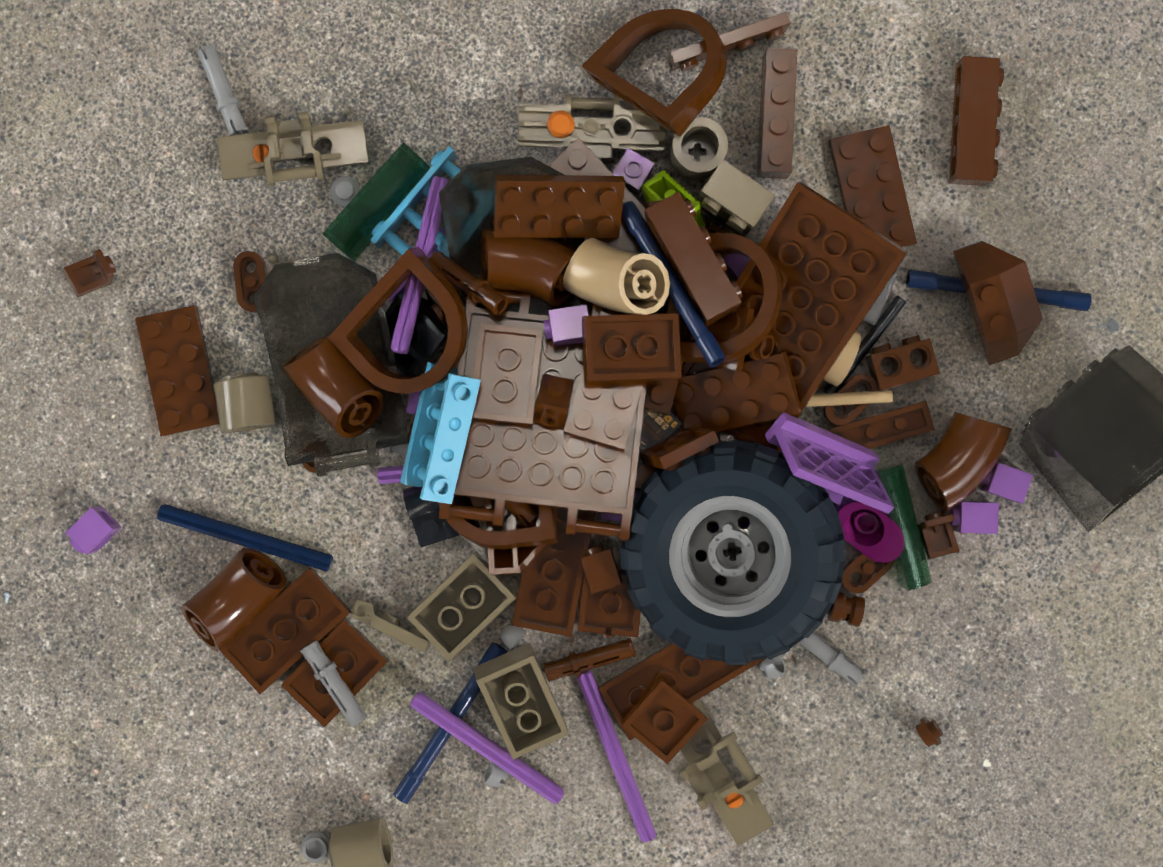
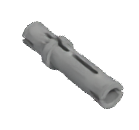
[197,45,248,136]
[799,631,866,687]
[300,639,367,727]

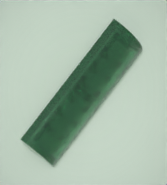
[322,142,430,261]
[875,463,932,591]

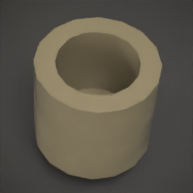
[669,117,728,181]
[213,372,276,433]
[329,818,393,867]

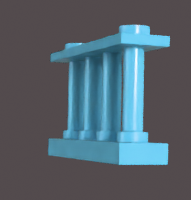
[370,146,495,287]
[400,362,481,504]

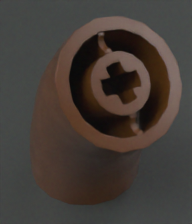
[481,229,576,306]
[282,334,384,438]
[914,412,1012,512]
[181,548,287,652]

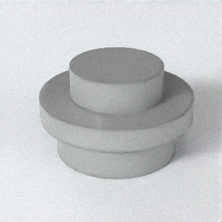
[330,176,361,207]
[301,831,330,863]

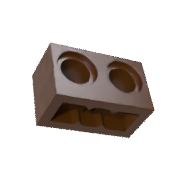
[865,335,940,391]

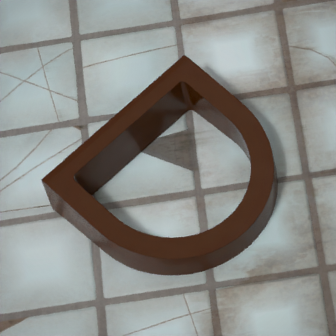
[582,9,727,137]
[667,233,782,362]
[328,247,467,393]
[437,500,559,549]

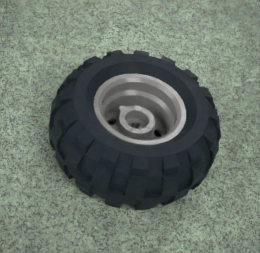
[620,440,845,665]

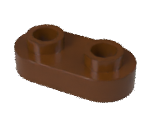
[233,251,270,313]
[824,374,878,426]
[842,552,895,594]

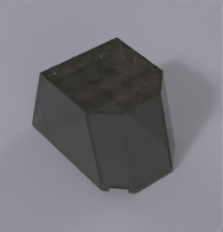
[1019,345,1163,532]

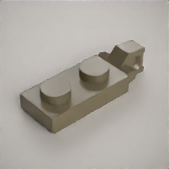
[350,599,431,652]

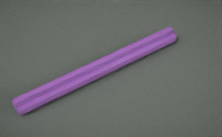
[391,176,449,354]
[577,671,656,843]
[410,692,564,804]

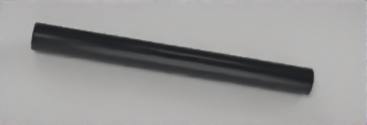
[823,296,906,394]

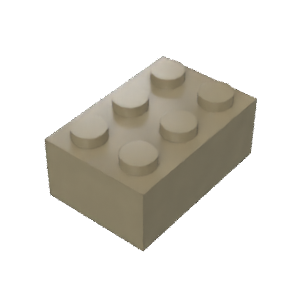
[696,159,776,237]
[406,551,518,662]
[474,643,569,760]

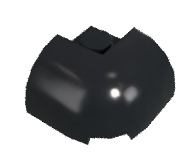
[379,294,448,377]
[403,486,480,548]

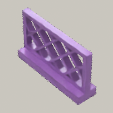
[765,412,894,514]

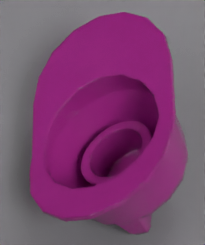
[838,501,904,563]

